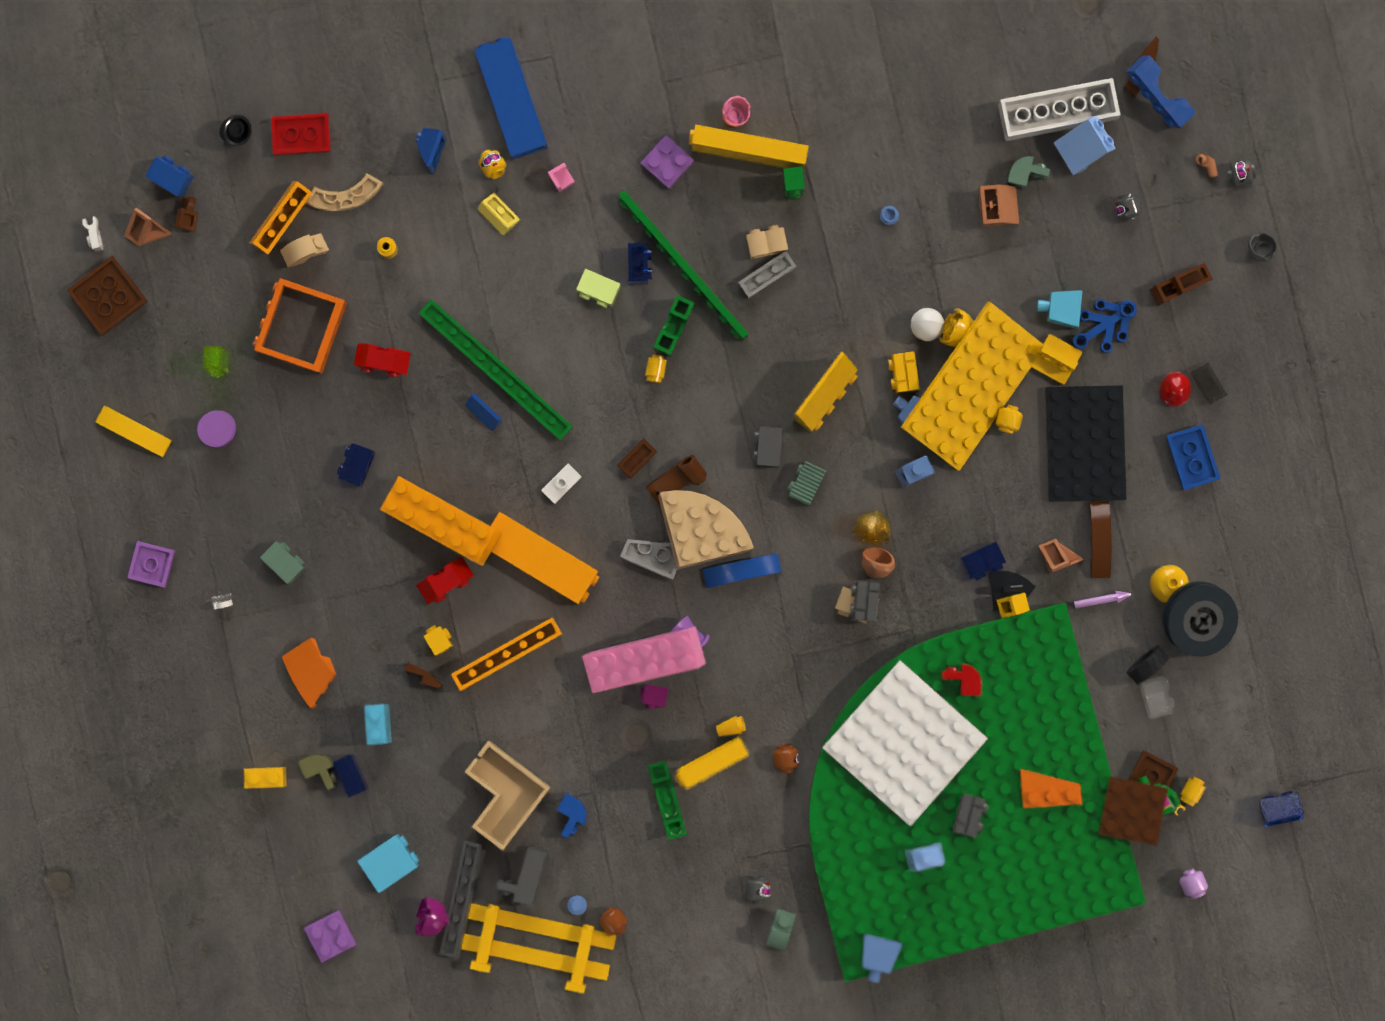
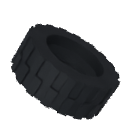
[1127,645,1169,685]

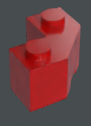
[354,343,411,378]
[416,557,474,605]

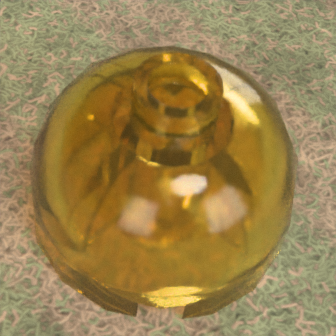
[852,510,892,545]

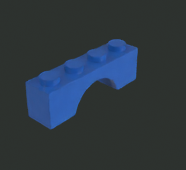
[1126,55,1196,128]

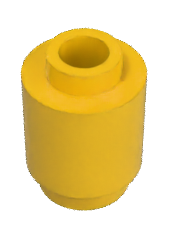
[377,237,398,259]
[645,354,667,383]
[1180,776,1206,807]

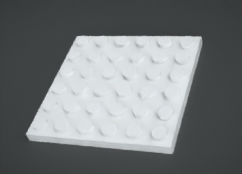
[823,661,988,826]

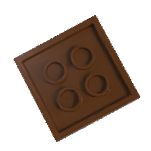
[67,255,148,336]
[1099,776,1168,846]

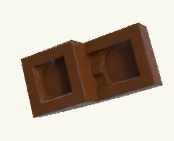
[405,663,442,688]

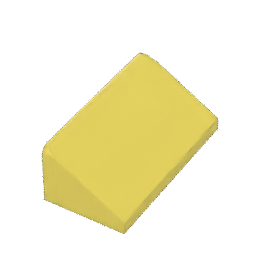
[478,193,520,235]

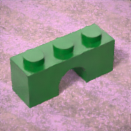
[653,295,695,358]

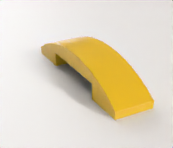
[95,405,172,457]

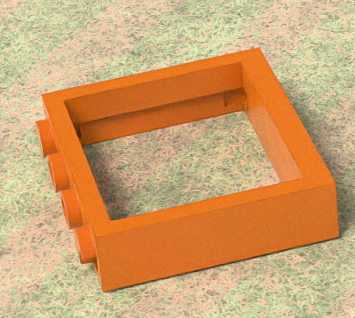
[253,278,347,374]

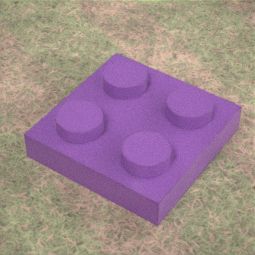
[641,135,694,189]
[127,541,176,588]
[304,910,357,963]

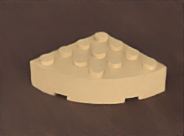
[658,490,754,570]

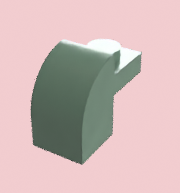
[1006,156,1050,190]
[765,908,796,951]

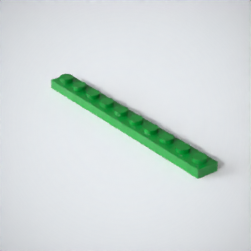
[618,190,749,341]
[419,299,573,441]

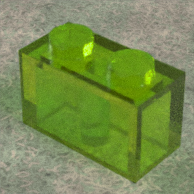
[203,346,229,377]

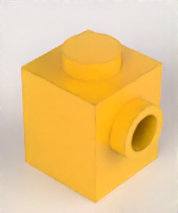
[997,593,1030,619]
[423,625,453,656]

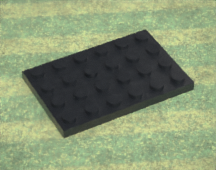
[1046,385,1127,502]

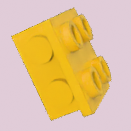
[1032,334,1082,385]

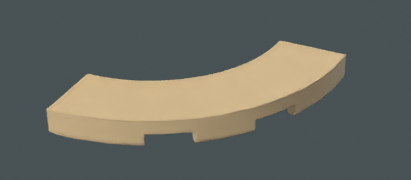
[306,173,384,212]

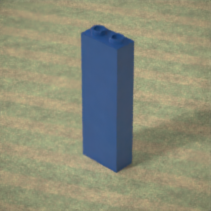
[474,37,548,160]

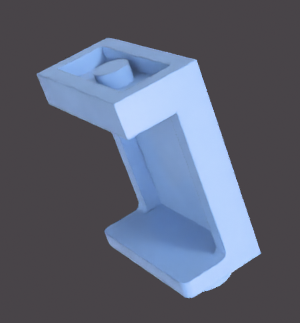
[1054,116,1116,175]

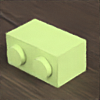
[576,269,621,308]

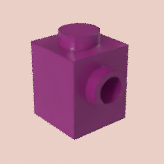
[639,684,669,710]

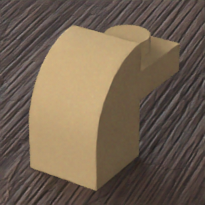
[280,233,329,268]

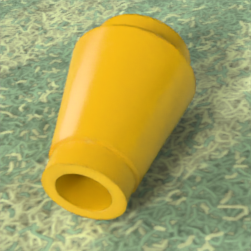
[716,716,746,737]

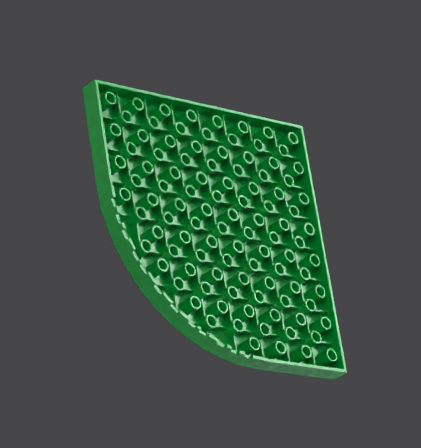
[808,602,1146,983]

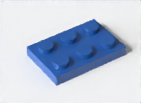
[1165,424,1221,490]

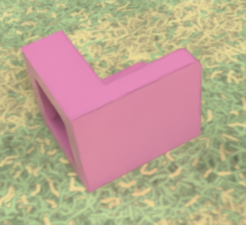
[548,163,575,192]

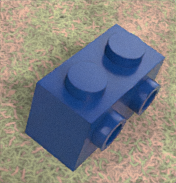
[145,155,194,196]

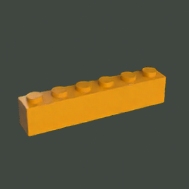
[451,617,563,691]

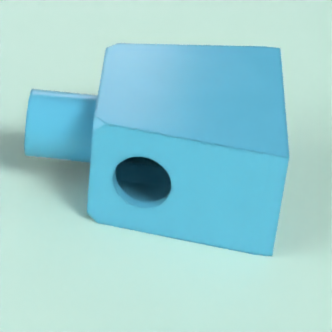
[1037,290,1082,329]

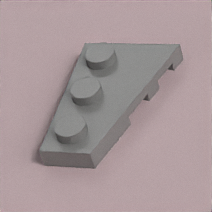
[620,539,677,580]

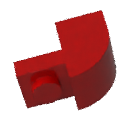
[941,664,982,696]

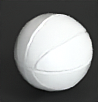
[910,308,944,341]

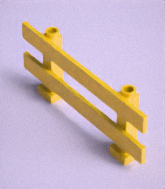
[461,903,616,994]

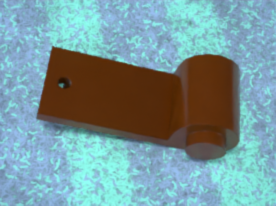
[646,455,707,505]

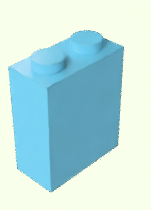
[365,704,392,745]
[358,834,420,893]

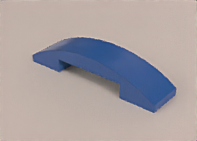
[703,553,782,588]

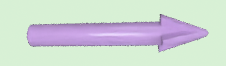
[1074,591,1131,609]

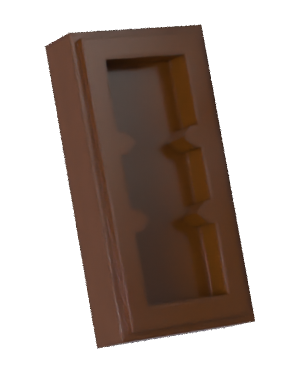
[617,438,657,479]

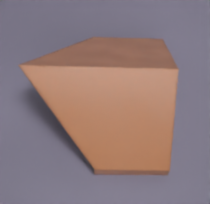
[124,208,172,247]
[1038,539,1084,573]

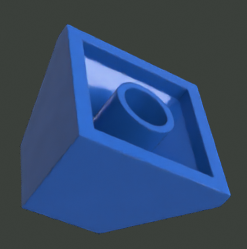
[415,128,446,174]

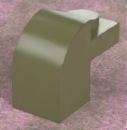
[298,754,338,790]

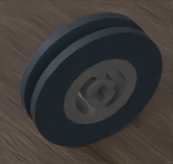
[1162,581,1238,657]

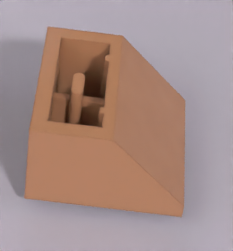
[978,185,1019,228]

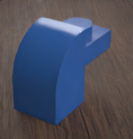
[557,793,587,838]

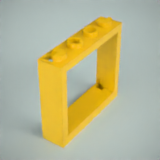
[676,736,749,789]

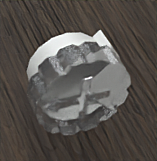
[211,593,233,609]

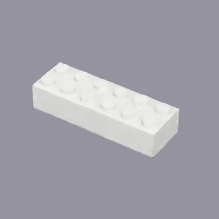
[998,78,1120,141]

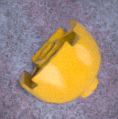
[939,308,974,347]
[1149,565,1189,603]

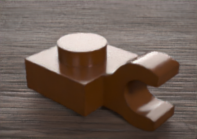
[175,197,198,232]

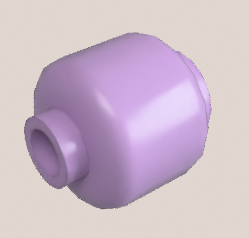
[1179,868,1208,899]

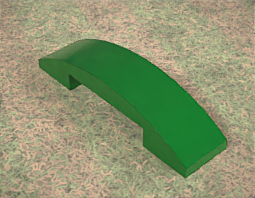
[647,760,687,840]

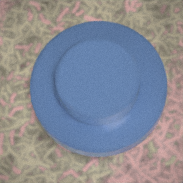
[880,206,899,225]
[568,895,587,915]

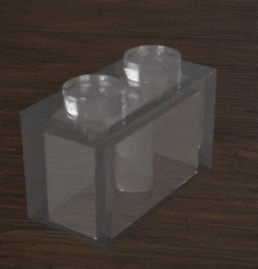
[1139,676,1175,719]

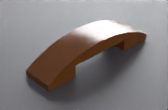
[1089,501,1112,578]

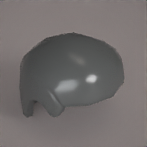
[1248,232,1278,262]

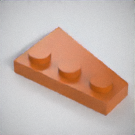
[1020,769,1082,808]

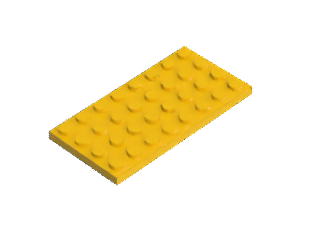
[901,301,1043,471]

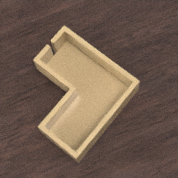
[465,741,551,850]

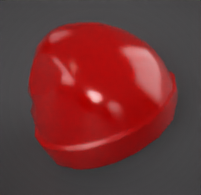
[1159,372,1191,407]

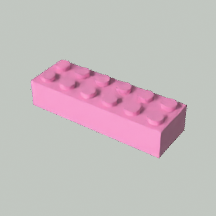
[582,626,706,693]

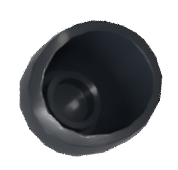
[219,114,252,146]

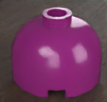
[415,897,449,936]

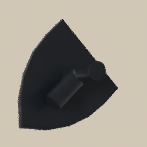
[989,571,1036,610]

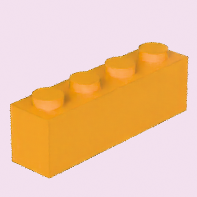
[249,181,313,254]

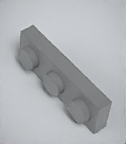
[738,251,797,299]

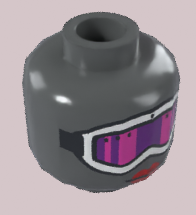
[1227,160,1256,186]
[1115,193,1142,222]
[746,876,770,904]

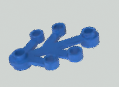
[1072,299,1137,353]

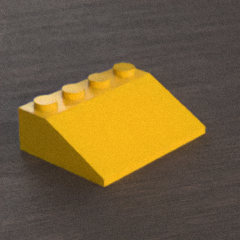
[793,351,858,433]

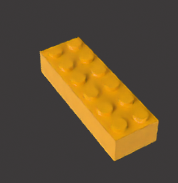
[380,476,501,566]

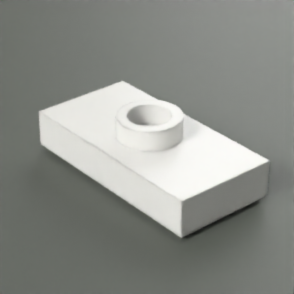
[541,464,582,504]

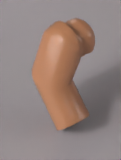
[1196,153,1218,178]

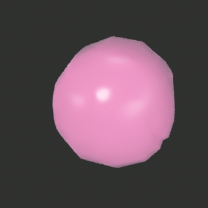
[722,96,751,127]

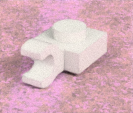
[82,217,104,252]

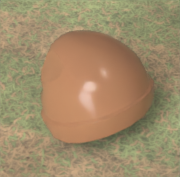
[862,547,895,579]

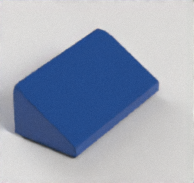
[466,393,502,431]

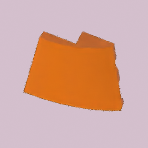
[282,638,336,708]

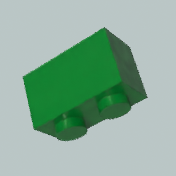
[782,166,805,200]

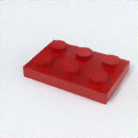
[271,113,331,156]

